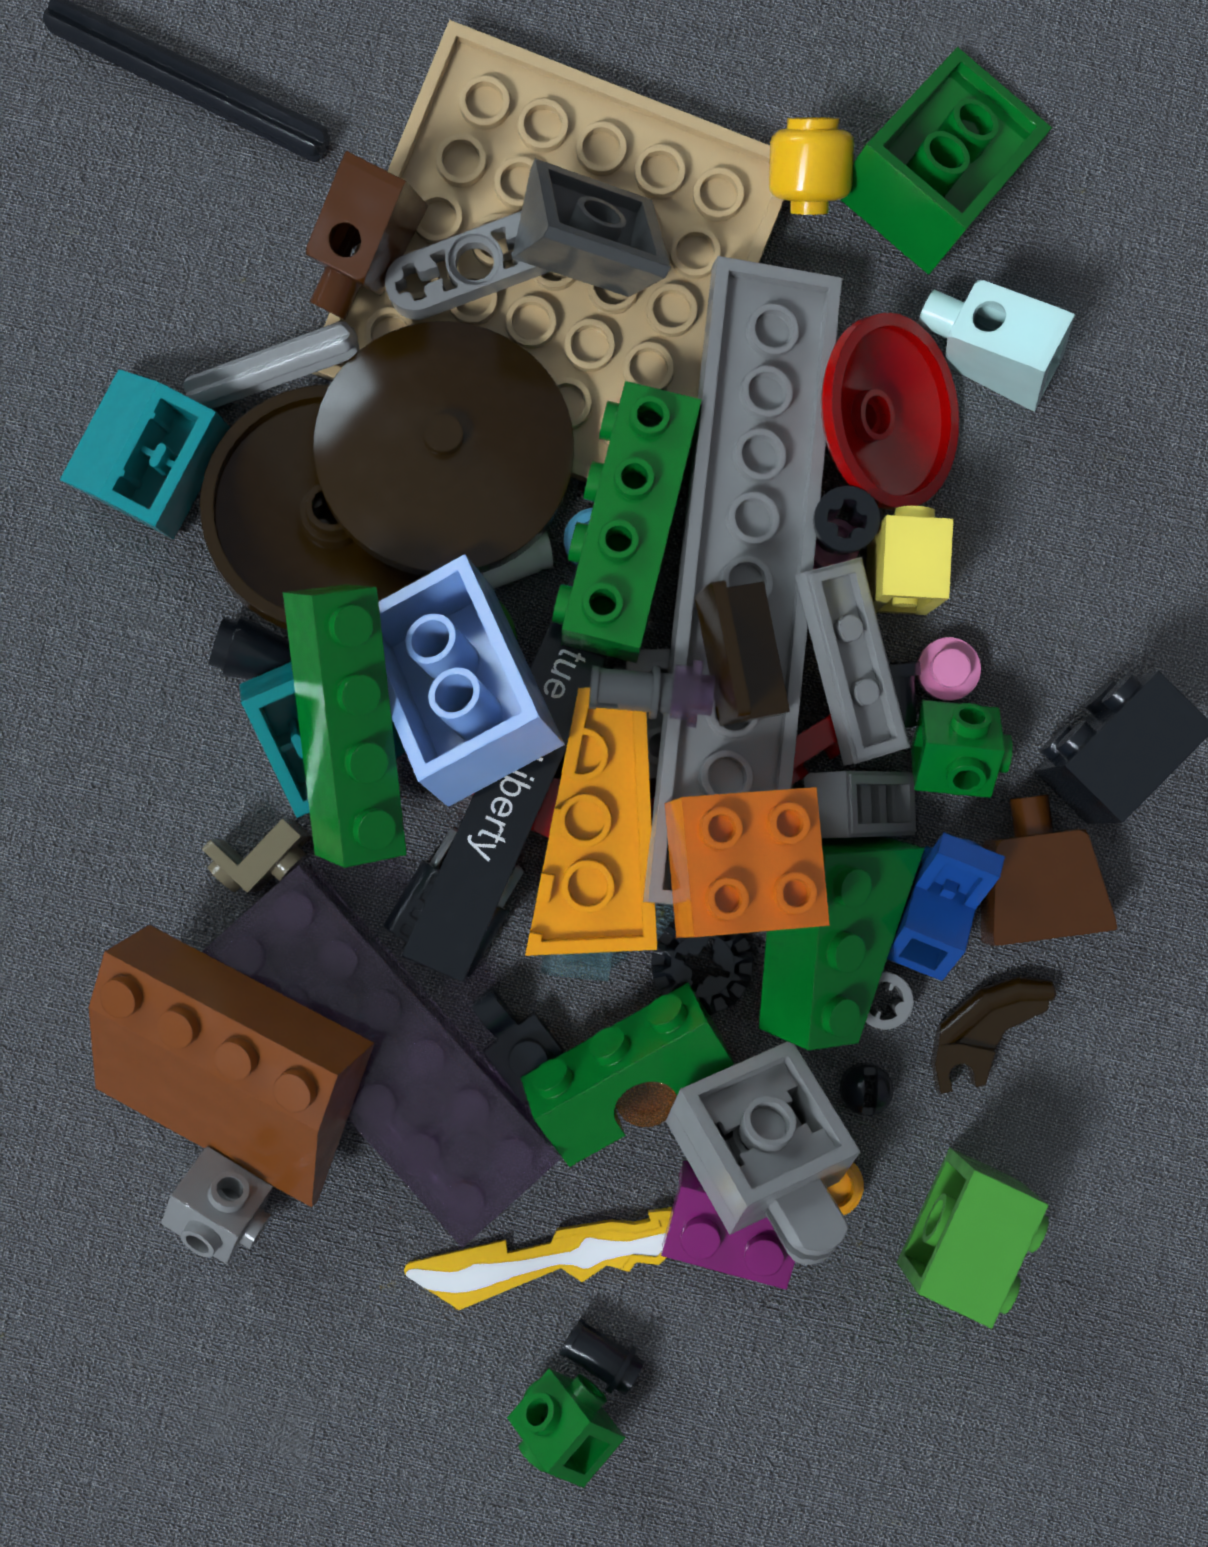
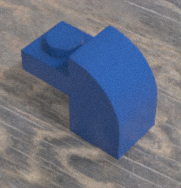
[887,832,1005,981]

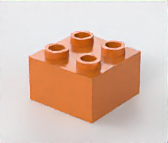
[664,787,830,938]

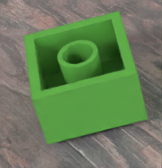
[896,1147,1049,1329]

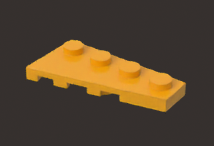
[525,687,657,956]

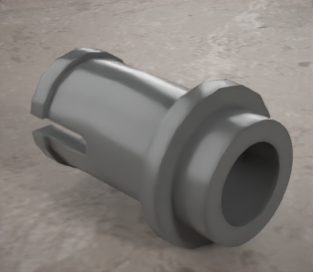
[589,666,673,719]

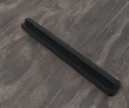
[43,0,330,162]

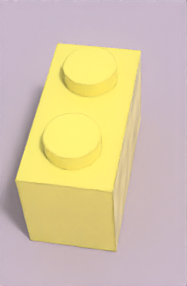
[866,506,953,615]

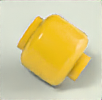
[769,117,854,215]

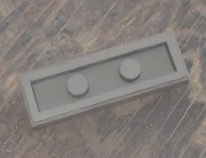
[795,557,910,765]

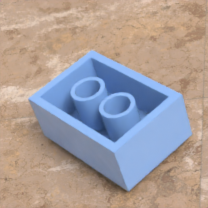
[379,554,565,807]

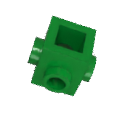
[911,700,1013,798]
[507,1368,626,1488]

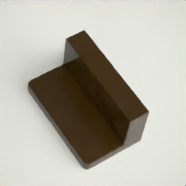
[694,580,790,726]

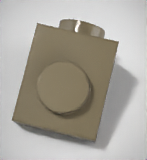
[202,818,311,893]

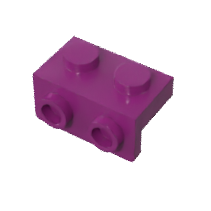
[661,1161,795,1290]

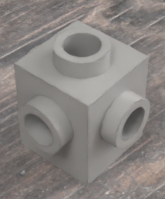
[161,1146,273,1264]

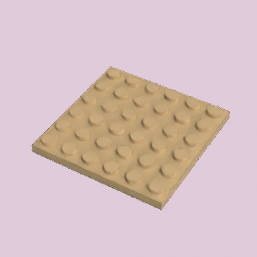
[311,20,785,483]

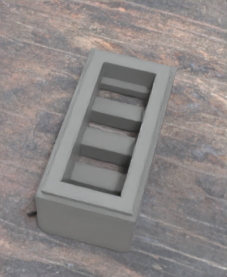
[804,771,916,838]

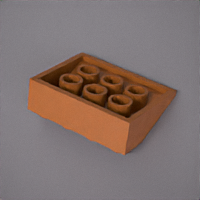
[89,925,374,1207]

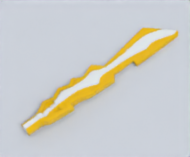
[404,1207,672,1310]

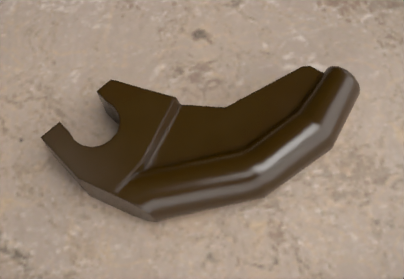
[931,976,1056,1094]

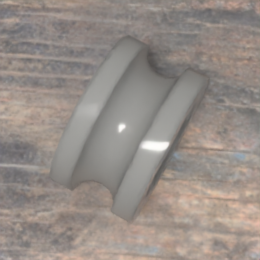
[866,970,914,1030]

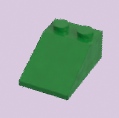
[841,47,1052,275]

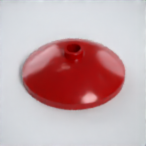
[821,313,959,510]

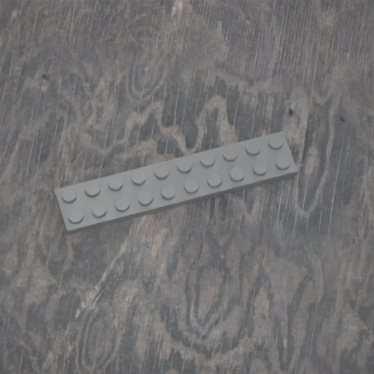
[643,256,842,906]

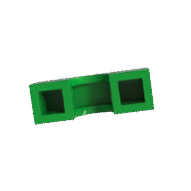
[520,983,735,1167]

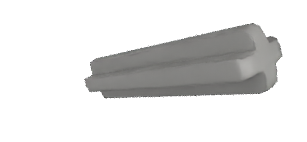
[183,321,360,409]

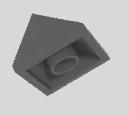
[512,158,671,297]

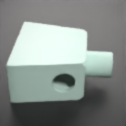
[918,280,1075,412]

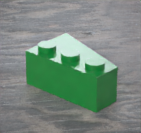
[759,836,924,1050]

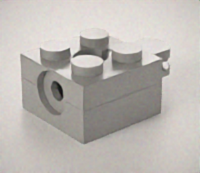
[666,1041,860,1265]

